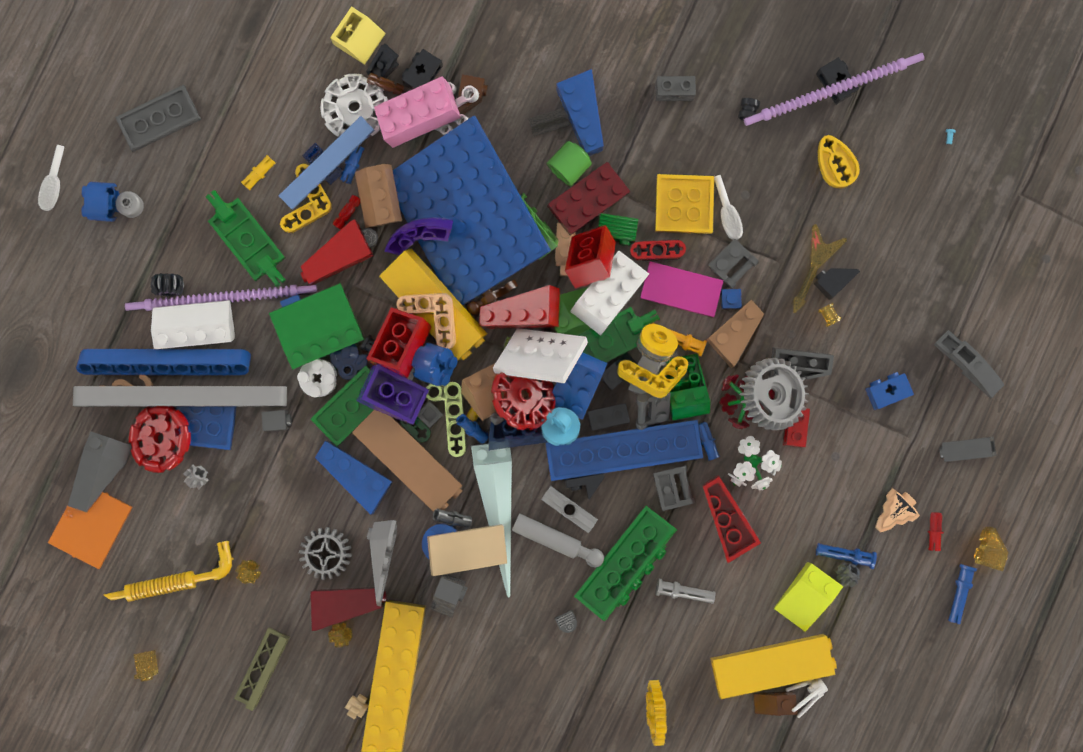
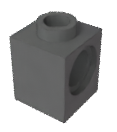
[261,410,292,432]

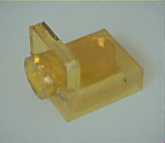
[134,650,158,682]

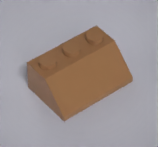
[355,164,402,228]
[461,363,528,421]

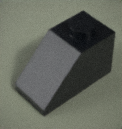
[814,268,860,300]
[601,352,638,391]

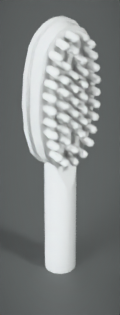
[38,145,64,211]
[714,175,743,240]

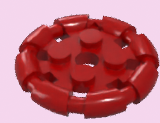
[491,372,556,430]
[129,406,191,473]

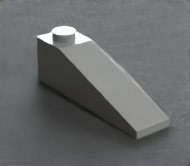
[367,520,397,606]

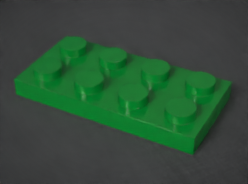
[310,366,374,447]

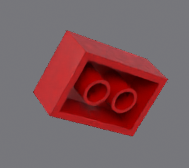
[565,225,616,288]
[366,307,432,378]

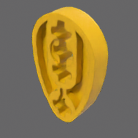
[818,135,860,188]

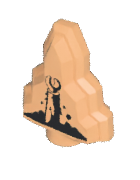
[875,488,920,532]

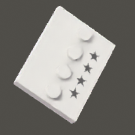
[493,328,588,383]

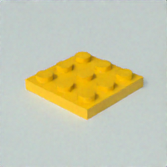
[655,174,714,234]

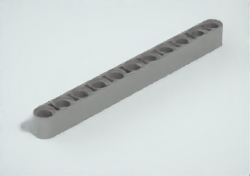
[73,386,287,407]

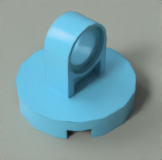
[541,407,580,446]

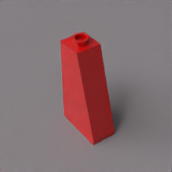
[300,219,373,285]

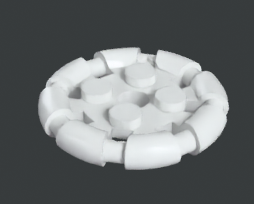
[320,74,388,137]

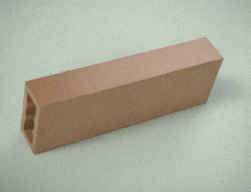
[352,410,463,512]

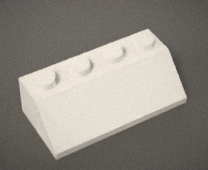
[151,300,235,349]

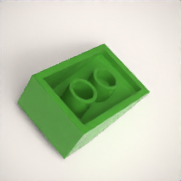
[553,287,591,336]

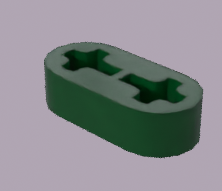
[400,416,431,442]

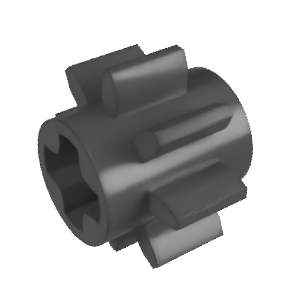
[835,563,860,588]

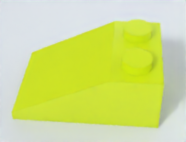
[774,562,843,632]

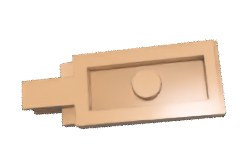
[555,223,576,277]

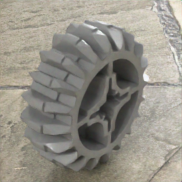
[299,527,352,580]

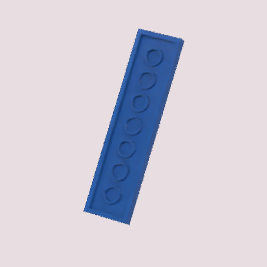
[545,420,703,481]

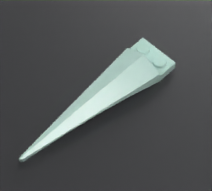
[471,443,512,598]

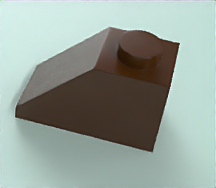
[458,75,488,114]
[753,691,797,716]

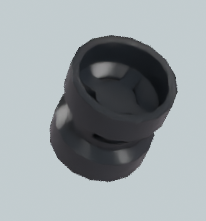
[738,98,760,121]

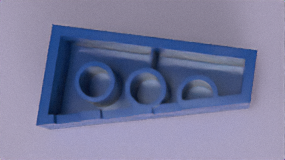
[556,69,604,156]
[315,441,393,515]

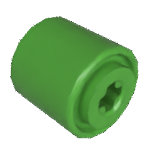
[546,141,592,187]

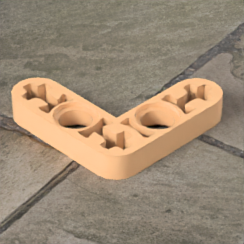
[397,293,456,349]

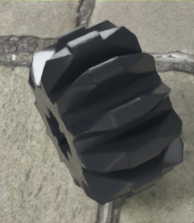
[150,273,184,297]

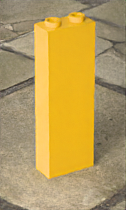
[380,248,488,361]
[710,634,837,699]

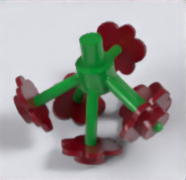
[719,374,775,430]

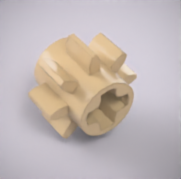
[345,694,369,719]

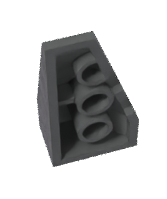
[68,431,132,512]

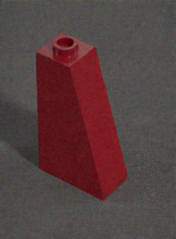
[310,587,387,631]

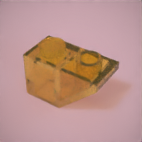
[974,527,1008,571]

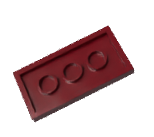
[547,162,630,236]

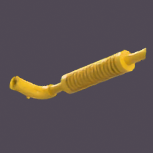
[103,541,234,602]

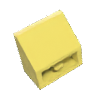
[330,6,386,65]

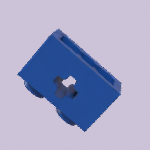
[865,372,914,410]

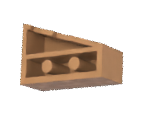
[706,300,764,368]

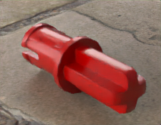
[928,512,943,551]

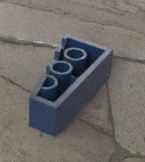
[489,410,548,451]

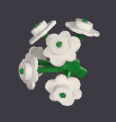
[728,436,782,490]

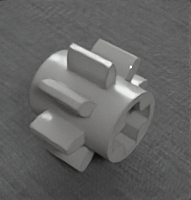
[183,464,208,490]

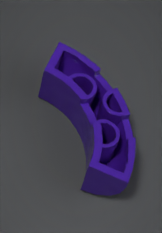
[385,217,453,255]

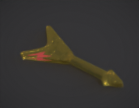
[793,224,847,313]

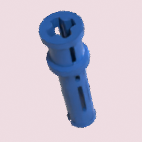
[816,543,877,569]
[948,564,977,624]

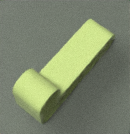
[426,382,466,457]

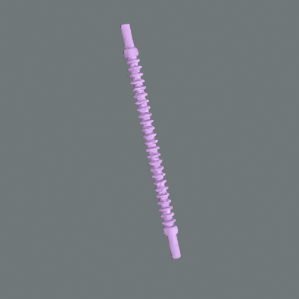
[744,53,924,126]
[125,285,317,311]

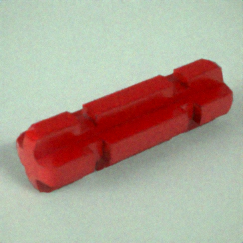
[333,195,361,230]

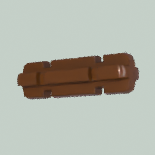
[367,73,404,95]

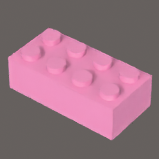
[374,76,461,148]

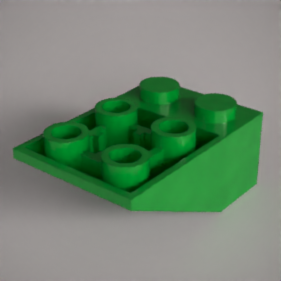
[662,354,711,420]

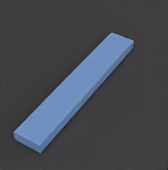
[278,116,375,210]

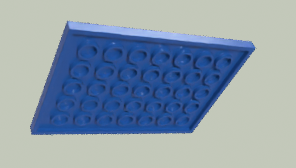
[392,116,551,306]

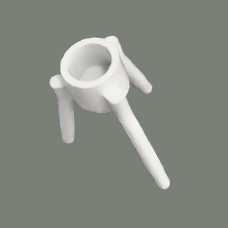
[786,678,828,718]

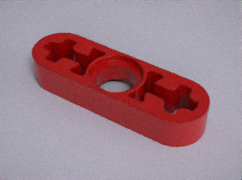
[630,240,686,260]

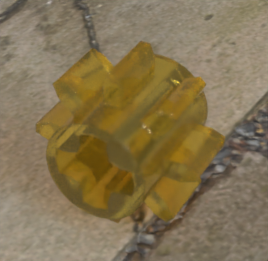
[235,560,261,584]
[328,623,353,647]

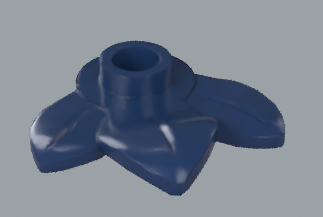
[330,344,368,380]

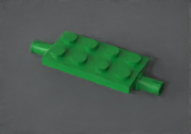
[206,190,286,287]
[577,307,660,363]

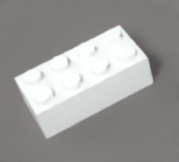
[570,251,649,335]

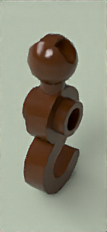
[467,280,518,315]

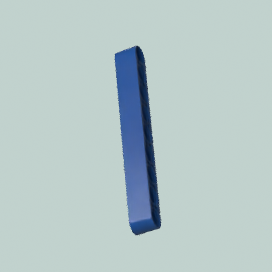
[76,349,251,375]

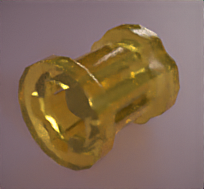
[818,302,842,327]

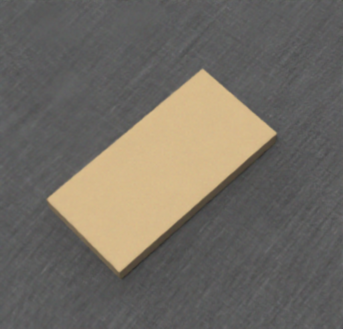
[427,524,507,576]

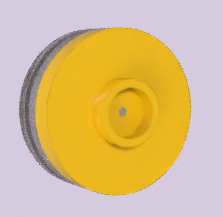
[636,324,678,363]

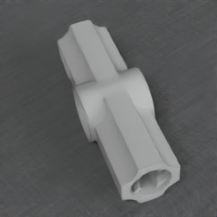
[541,486,598,533]

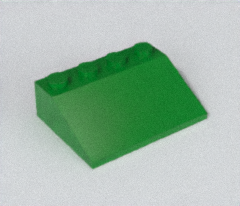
[269,283,364,370]

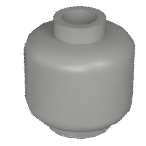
[116,191,144,218]

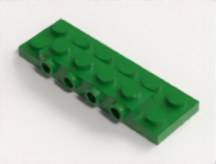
[574,506,677,621]

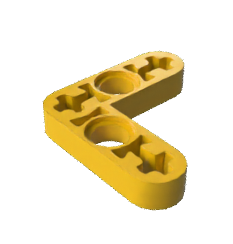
[280,164,332,233]
[617,357,689,398]

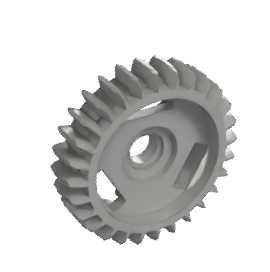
[739,358,809,430]

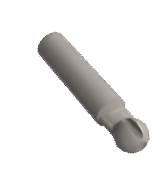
[512,513,604,568]

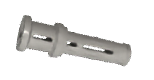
[655,579,716,604]

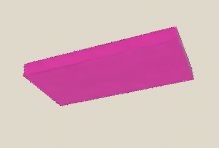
[640,261,724,318]

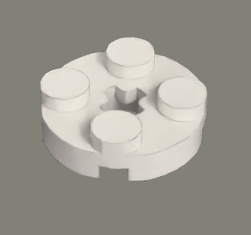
[297,359,337,397]

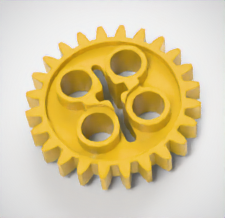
[646,680,667,746]

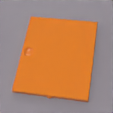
[48,492,133,569]

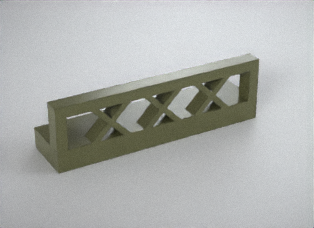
[234,627,290,711]

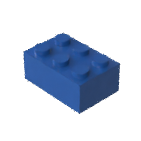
[552,352,607,420]

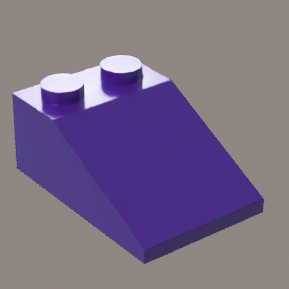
[356,364,429,425]

